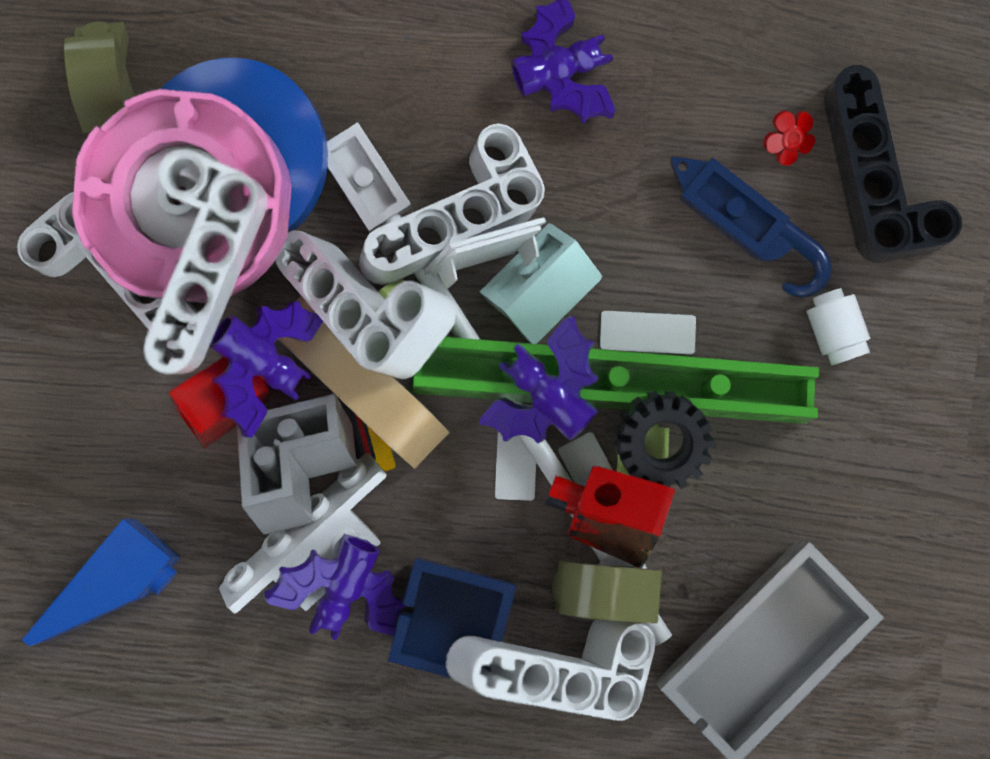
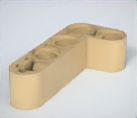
[278,296,449,469]

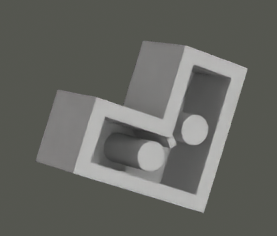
[237,394,357,535]

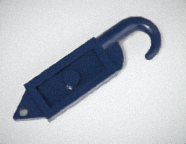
[670,157,831,298]

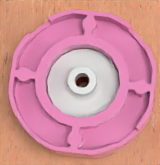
[72,89,292,303]

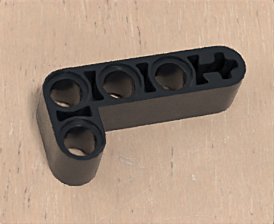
[824,65,962,263]

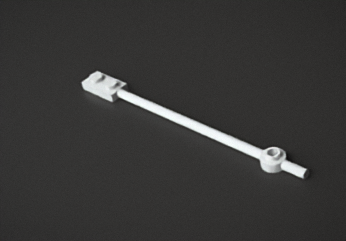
[327,122,672,646]

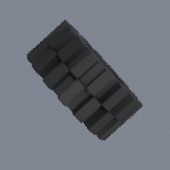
[614,390,714,489]

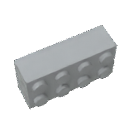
[654,541,884,759]

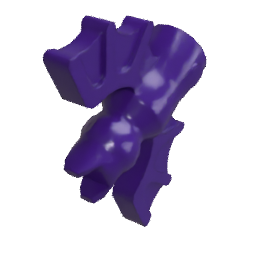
[511,0,615,123]
[209,301,323,438]
[479,316,599,443]
[263,534,404,640]

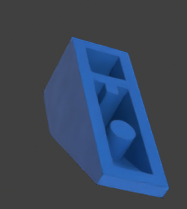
[22,519,181,647]

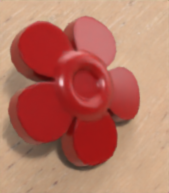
[763,110,815,166]

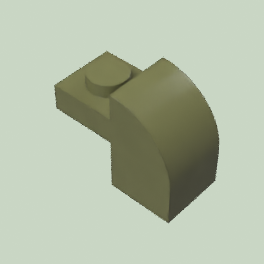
[64,21,135,133]
[552,560,662,624]

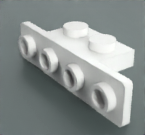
[219,453,387,614]

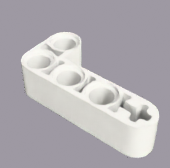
[359,124,545,285]
[144,149,268,374]
[17,192,199,355]
[276,230,456,379]
[446,619,655,721]

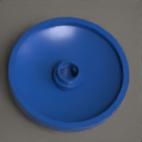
[161,58,328,233]

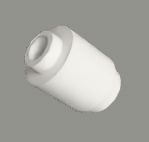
[806,288,871,366]

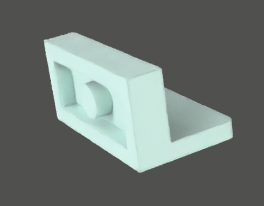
[480,223,602,344]

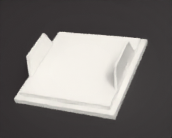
[424,217,546,289]

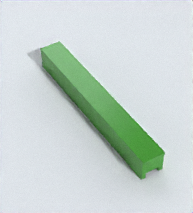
[409,337,819,424]

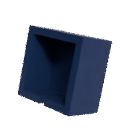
[388,557,516,678]

